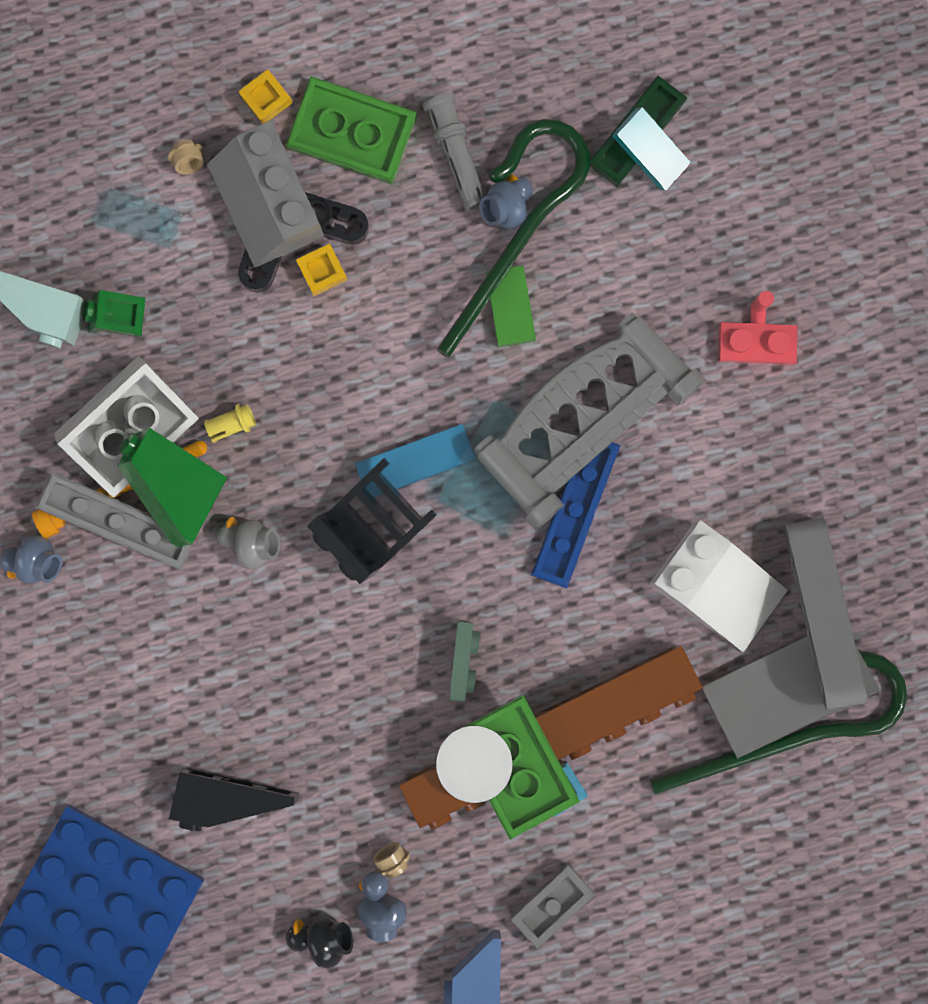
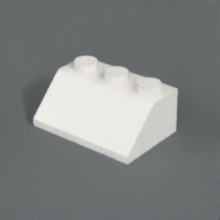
[54,356,199,498]

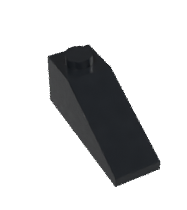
[169,768,299,831]

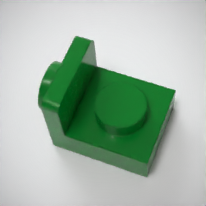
[83,290,146,337]

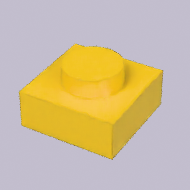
[238,69,293,124]
[296,243,348,296]

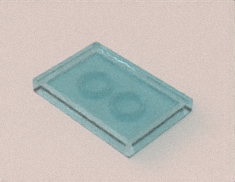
[438,400,550,538]

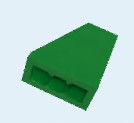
[117,428,228,547]

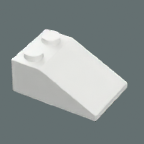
[649,520,788,652]

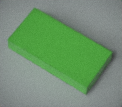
[486,265,536,348]

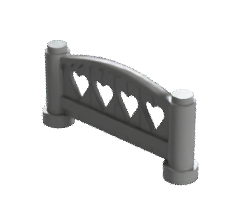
[474,313,706,530]

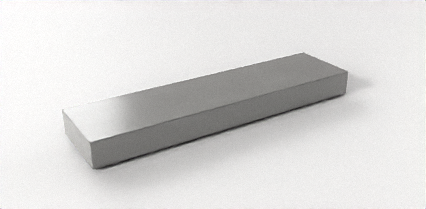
[35,472,193,570]

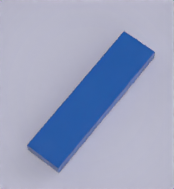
[531,442,620,589]

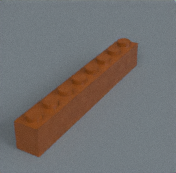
[399,645,703,830]

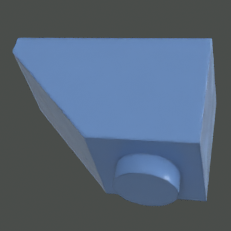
[444,930,501,1004]

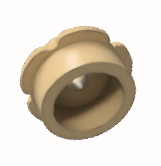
[168,140,205,175]
[373,842,410,879]

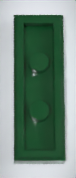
[589,75,688,188]

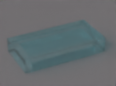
[97,188,183,250]

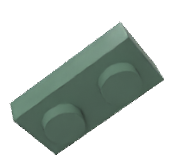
[449,621,480,702]

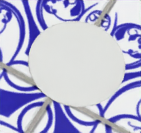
[436,726,512,803]

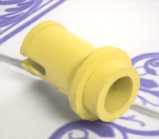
[204,404,256,443]

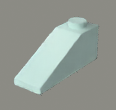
[0,271,86,349]

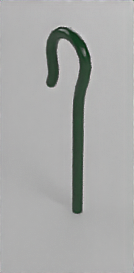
[437,119,590,358]
[650,651,908,794]

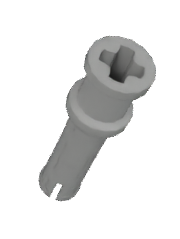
[422,93,485,211]

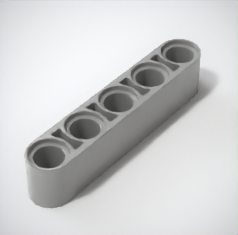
[784,517,867,710]

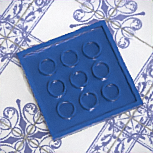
[0,805,205,1004]

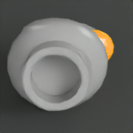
[216,517,280,570]

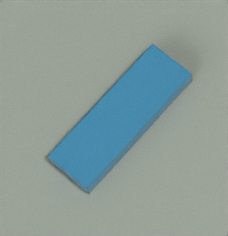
[355,424,476,498]

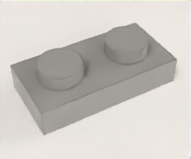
[510,863,595,949]

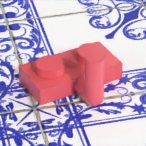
[718,291,798,365]

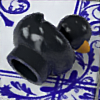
[286,917,353,968]

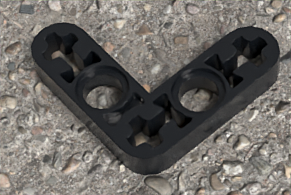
[238,192,369,293]

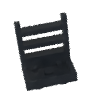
[307,458,437,584]

